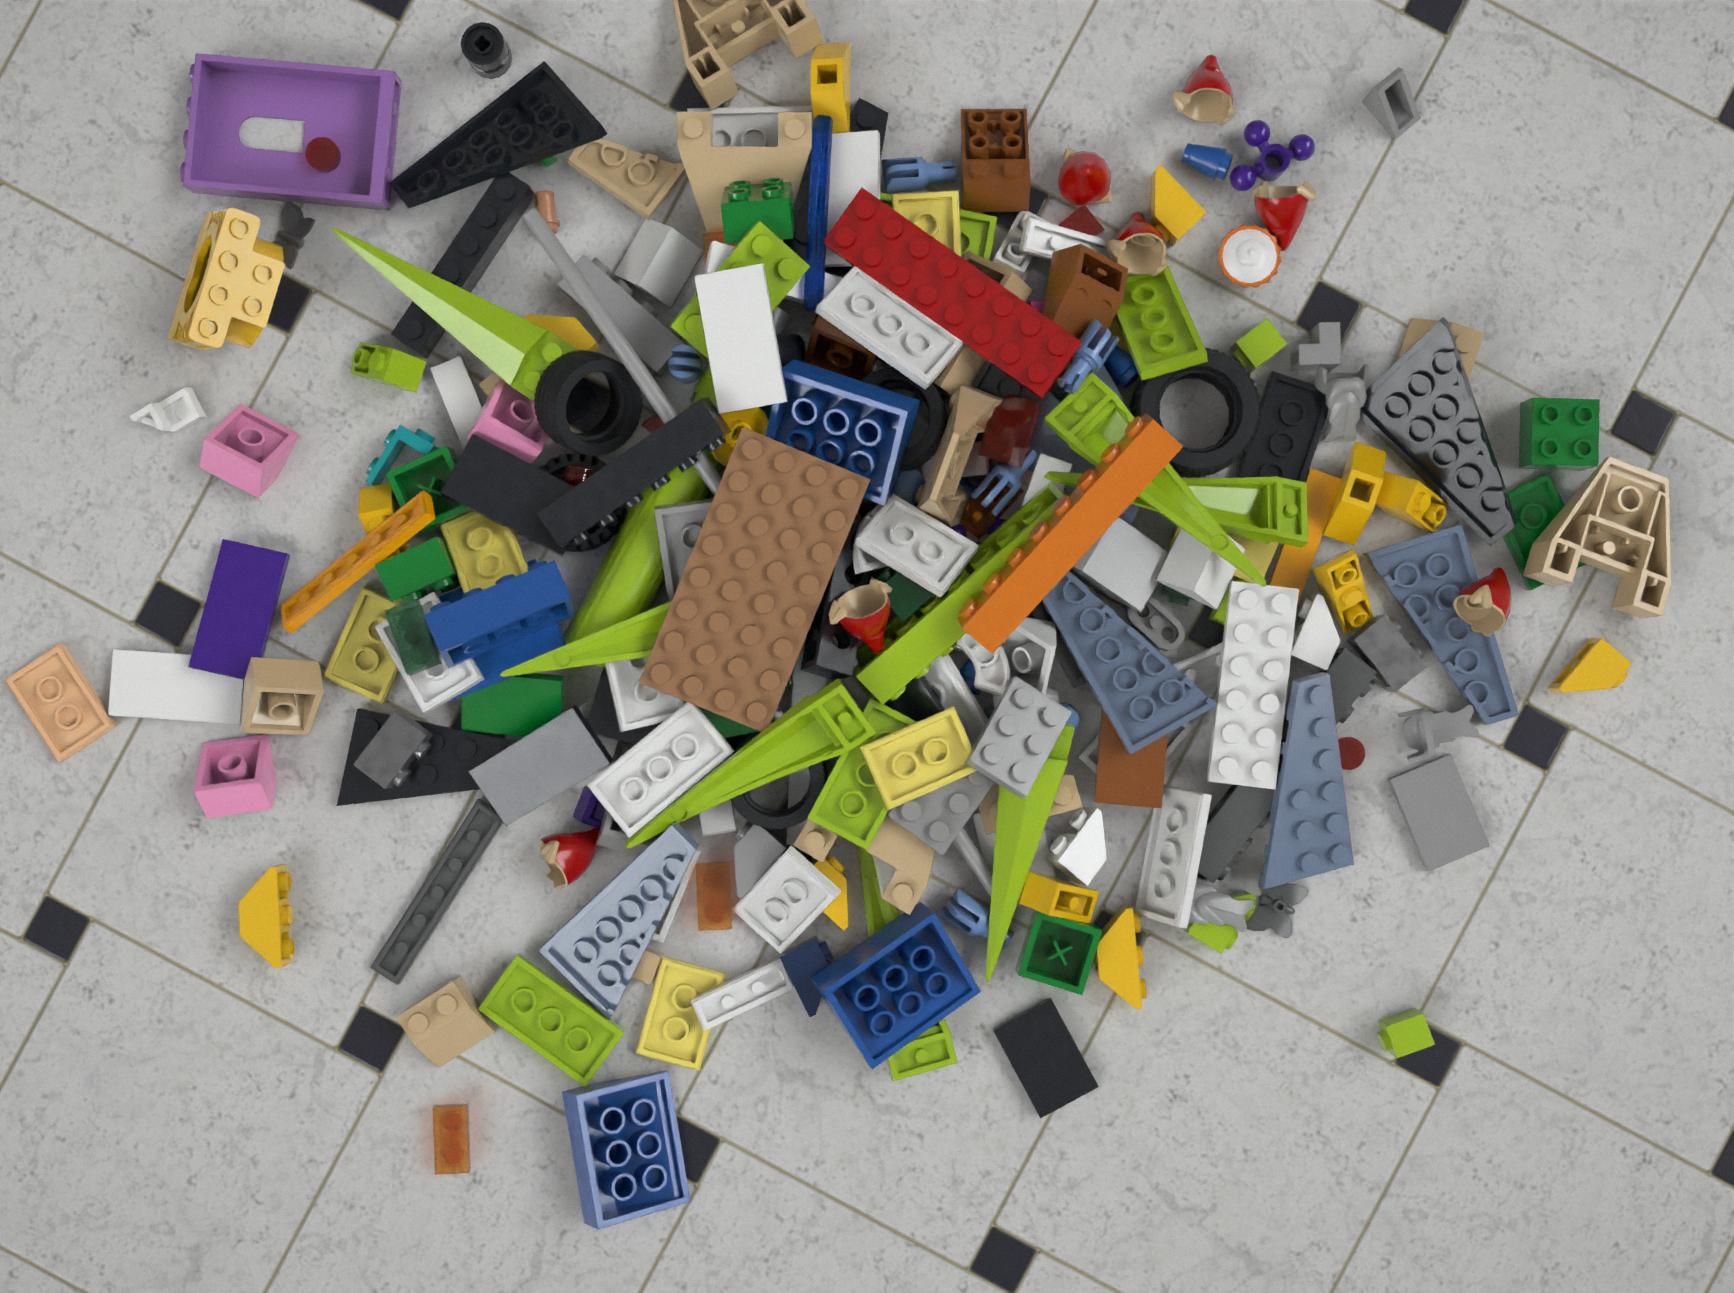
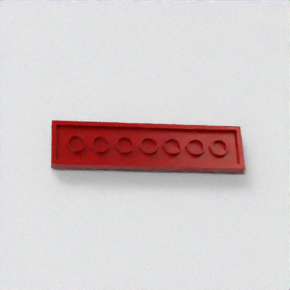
[822,187,1082,400]

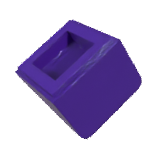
[573,787,605,829]

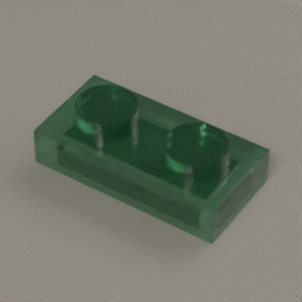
[384,599,442,676]

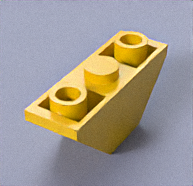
[810,42,851,135]
[1322,441,1386,546]
[1313,549,1374,634]
[238,864,295,968]
[1094,905,1147,1009]

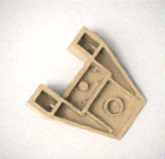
[673,0,824,110]
[677,112,813,247]
[915,385,1005,527]
[1523,456,1672,619]
[793,810,936,915]

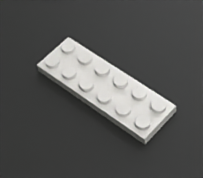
[1206,581,1299,790]

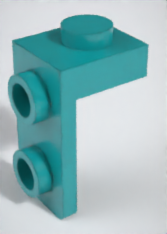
[366,425,439,486]

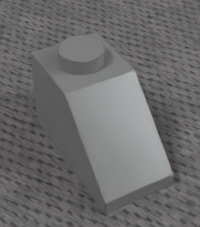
[734,821,787,899]

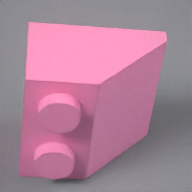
[467,377,548,464]
[200,404,299,498]
[194,734,276,818]

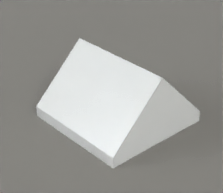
[614,219,704,309]
[1156,528,1245,610]
[1001,617,1057,694]

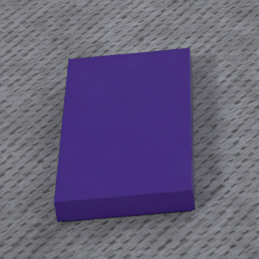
[188,539,290,680]

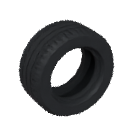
[1129,347,1262,478]

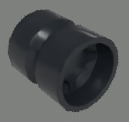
[461,22,512,79]

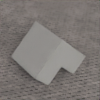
[1290,322,1341,371]

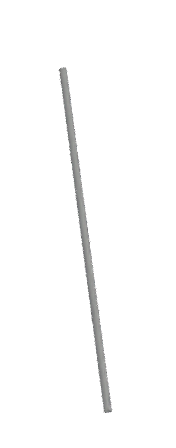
[522,207,993,897]

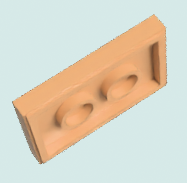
[5,643,118,762]

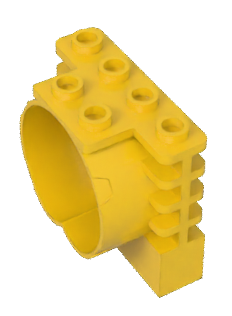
[167,208,285,350]

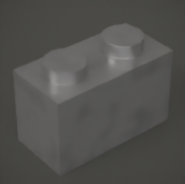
[1346,615,1427,692]
[353,710,433,789]

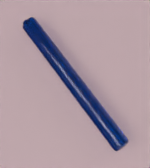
[803,115,833,312]

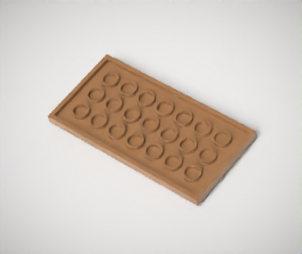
[639,427,870,732]

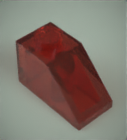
[978,394,1041,468]

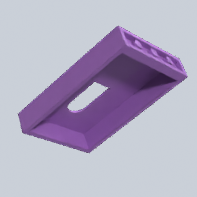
[180,53,402,211]

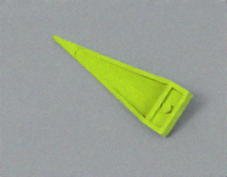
[332,228,578,402]
[1045,372,1266,587]
[1044,471,1308,548]
[500,600,672,677]
[625,678,876,848]
[985,723,1075,982]
[857,846,958,1081]

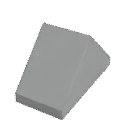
[1362,67,1421,139]

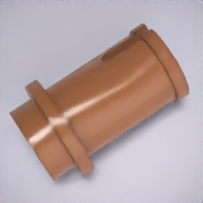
[533,190,560,234]

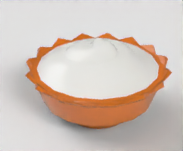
[1217,224,1282,288]

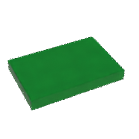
[1503,472,1586,590]
[461,673,564,736]

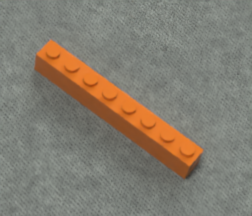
[957,413,1183,654]

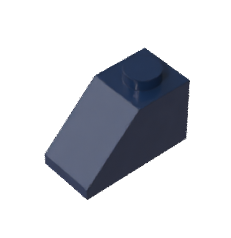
[780,935,834,1017]

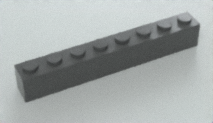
[1198,648,1377,884]

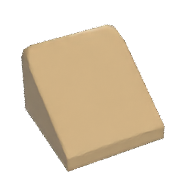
[632,947,664,985]

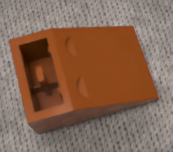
[961,109,1031,212]
[1042,244,1128,363]

